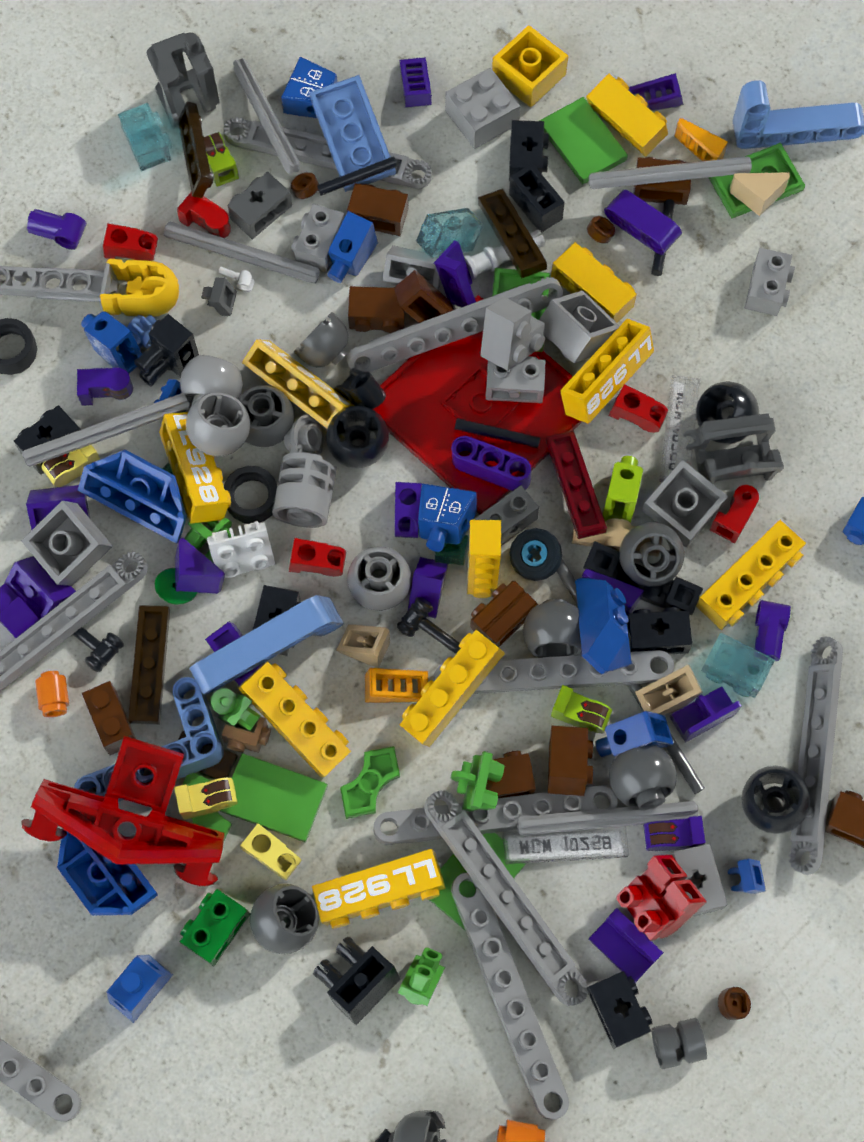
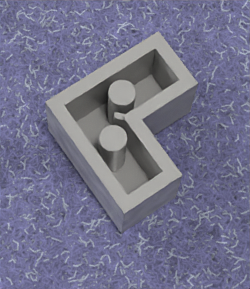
[480,297,545,371]

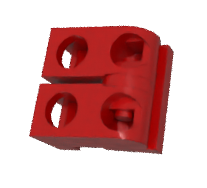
[616,855,707,941]

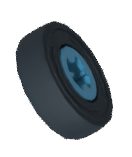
[509,528,563,581]

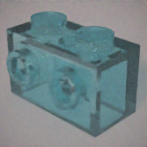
[118,103,173,171]
[416,208,484,258]
[701,632,775,698]

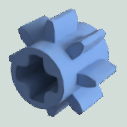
[127,315,157,349]

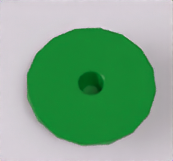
[154,568,197,605]

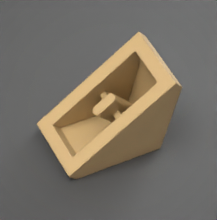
[730,172,790,216]
[336,624,390,668]
[635,665,703,715]

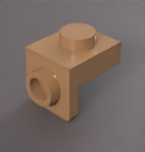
[221,717,271,753]

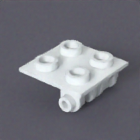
[207,521,276,578]

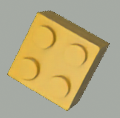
[492,25,568,108]

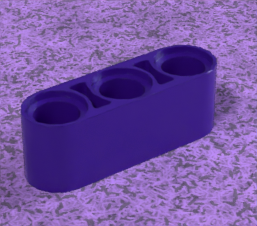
[604,190,682,255]
[451,436,531,491]

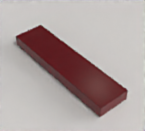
[546,431,607,539]

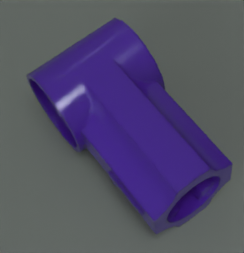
[27,209,87,250]
[753,600,791,662]

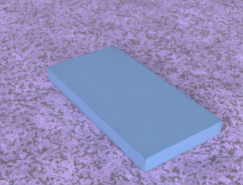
[308,75,396,192]

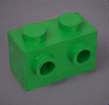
[179,889,250,967]

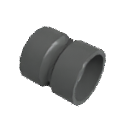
[651,1018,707,1069]

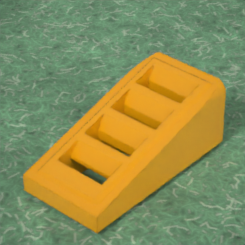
[674,118,728,161]
[365,668,428,703]

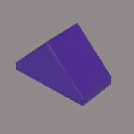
[175,537,225,594]
[407,557,449,619]

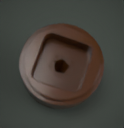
[291,172,319,199]
[587,216,615,244]
[718,987,751,1020]

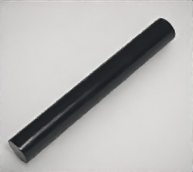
[317,156,397,196]
[651,199,675,276]
[454,418,541,449]

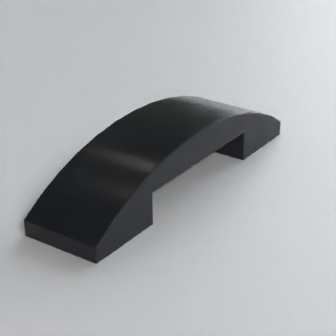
[583,541,703,615]

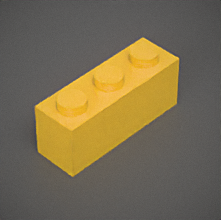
[586,73,668,157]
[551,242,637,323]

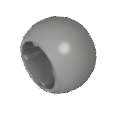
[180,355,243,406]
[186,392,250,456]
[347,547,412,611]

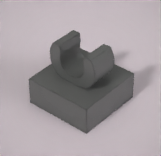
[201,277,237,316]

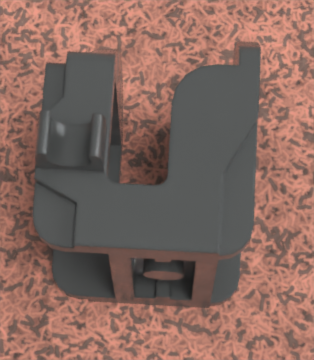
[146,32,220,128]
[683,413,784,484]

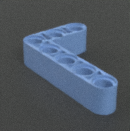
[732,80,864,149]
[189,595,344,695]
[74,677,224,802]

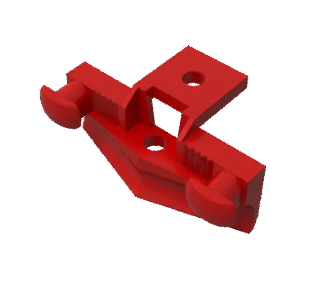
[21,736,224,886]

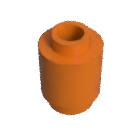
[35,671,69,717]
[496,1120,545,1142]

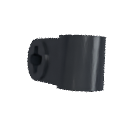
[334,368,386,409]

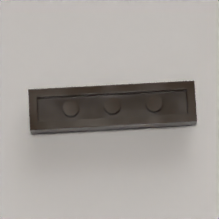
[179,101,213,198]
[478,189,547,279]
[128,605,170,725]

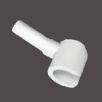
[219,266,255,292]

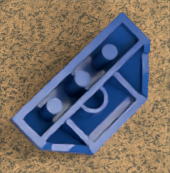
[77,449,187,544]
[575,578,632,674]
[57,830,158,916]

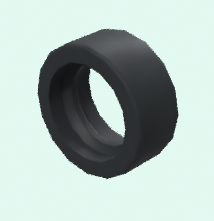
[0,318,38,375]
[224,466,277,524]

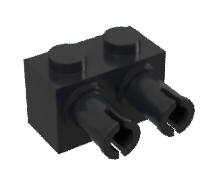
[134,314,199,387]
[313,937,400,1025]

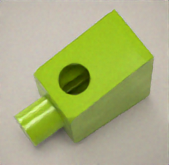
[602,456,643,523]

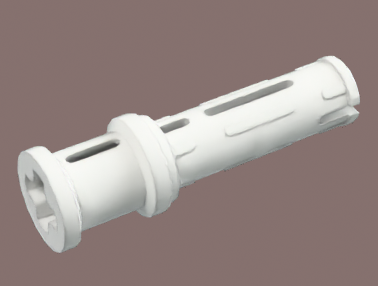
[464,230,545,280]

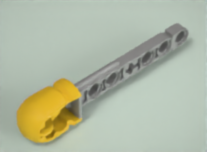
[0,259,179,317]

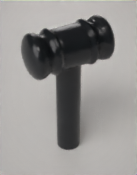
[397,597,461,654]
[73,627,124,672]

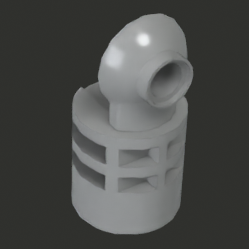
[272,415,337,528]

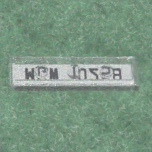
[659,375,700,482]
[502,826,629,864]

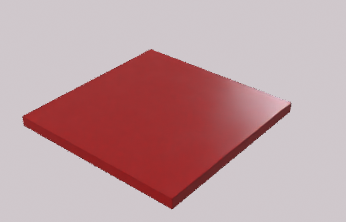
[373,295,582,515]

